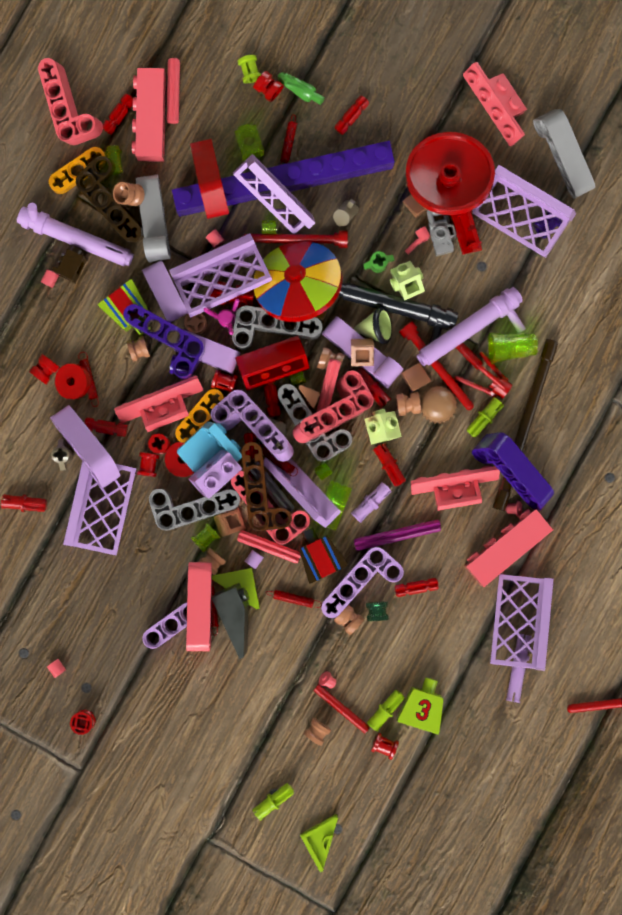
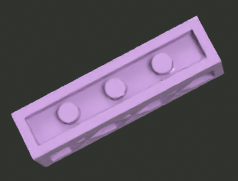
[233,154,315,234]
[264,457,341,528]

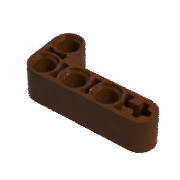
[242,442,292,531]

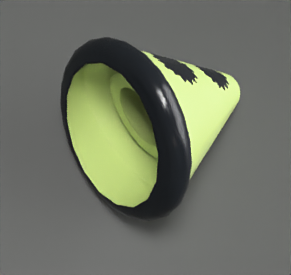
[354,307,392,344]

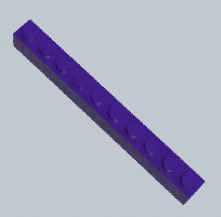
[172,141,394,217]

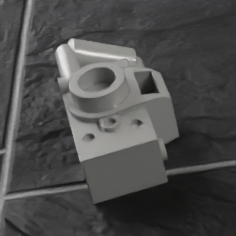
[427,210,456,257]

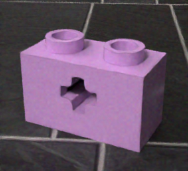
[188,449,242,499]

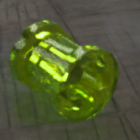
[191,523,220,552]

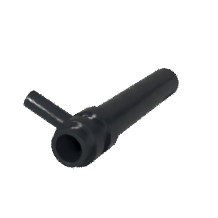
[339,282,458,344]

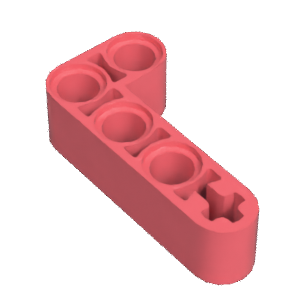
[38,58,103,145]
[293,370,374,443]
[231,471,310,544]
[186,562,212,652]

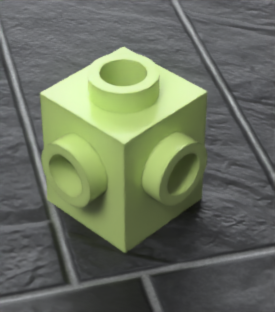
[390,261,425,300]
[365,409,402,445]

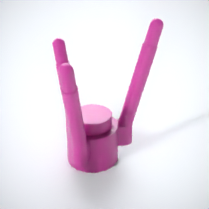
[204,299,239,335]

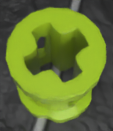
[237,55,261,84]

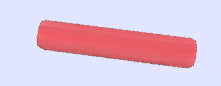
[166,58,180,124]
[316,359,341,423]
[237,530,301,563]

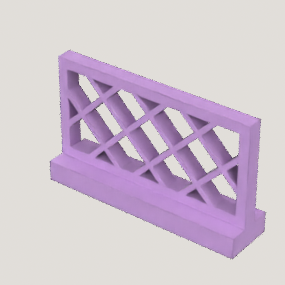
[472,165,576,258]
[169,234,272,318]
[63,461,136,555]
[490,574,553,671]

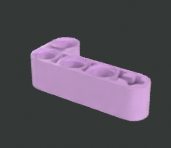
[322,316,403,389]
[211,390,294,462]
[50,405,121,489]
[321,547,404,618]

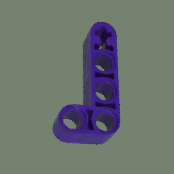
[123,304,205,379]
[472,432,554,511]

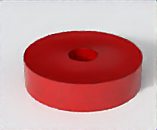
[55,364,91,399]
[165,442,194,477]

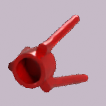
[455,352,513,399]

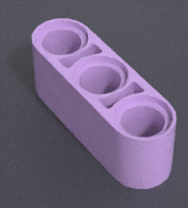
[142,260,188,323]
[173,329,241,374]
[143,602,187,649]

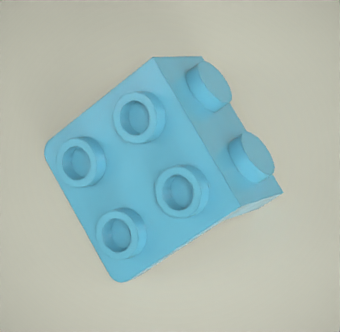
[177,421,242,473]

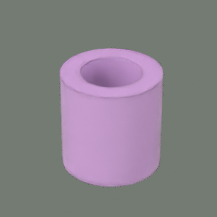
[245,550,264,569]

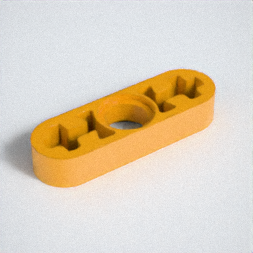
[49,147,106,194]
[175,389,224,443]

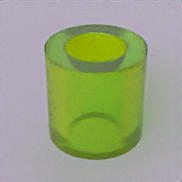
[262,220,276,234]
[289,371,306,387]
[314,462,333,481]

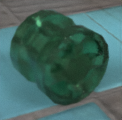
[366,601,389,621]

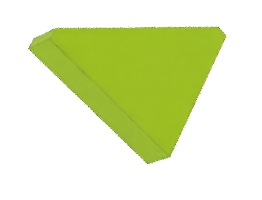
[212,568,260,609]
[300,814,338,872]

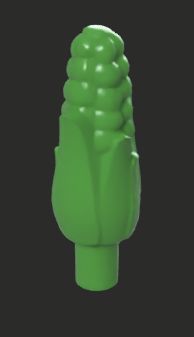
[277,72,325,105]

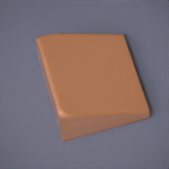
[402,195,427,218]
[351,339,374,366]
[401,363,431,392]
[298,385,320,410]
[214,508,246,537]

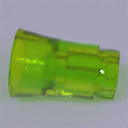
[488,332,538,364]

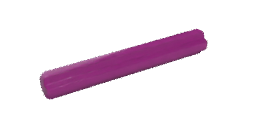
[354,520,441,551]

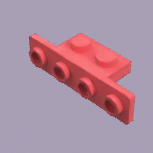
[463,62,527,146]
[114,375,203,432]
[411,465,500,511]

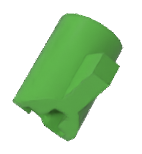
[363,251,394,273]

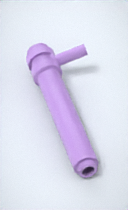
[17,203,134,266]
[417,287,526,366]

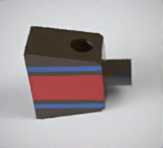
[299,528,348,584]

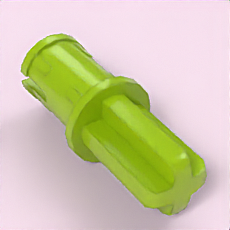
[467,397,504,438]
[367,690,405,732]
[252,783,294,821]

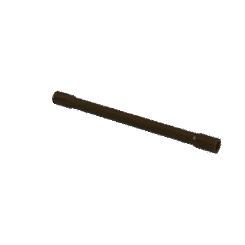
[492,339,559,512]

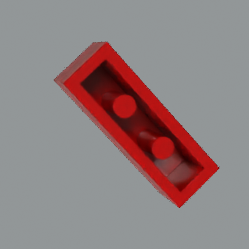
[235,336,310,390]

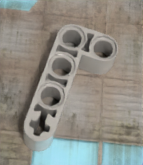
[533,109,595,199]
[136,174,171,262]
[232,306,322,350]
[278,384,352,462]
[149,489,241,530]

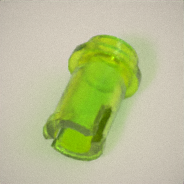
[104,145,123,175]

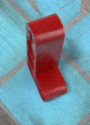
[190,138,229,219]

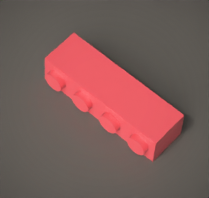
[132,68,166,162]
[465,509,553,587]

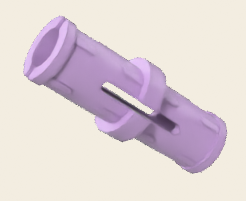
[351,482,392,523]

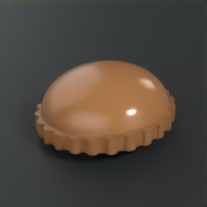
[420,385,457,424]

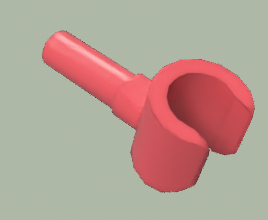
[405,227,430,255]

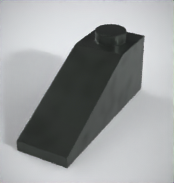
[211,583,249,659]

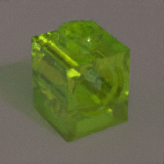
[234,124,264,162]

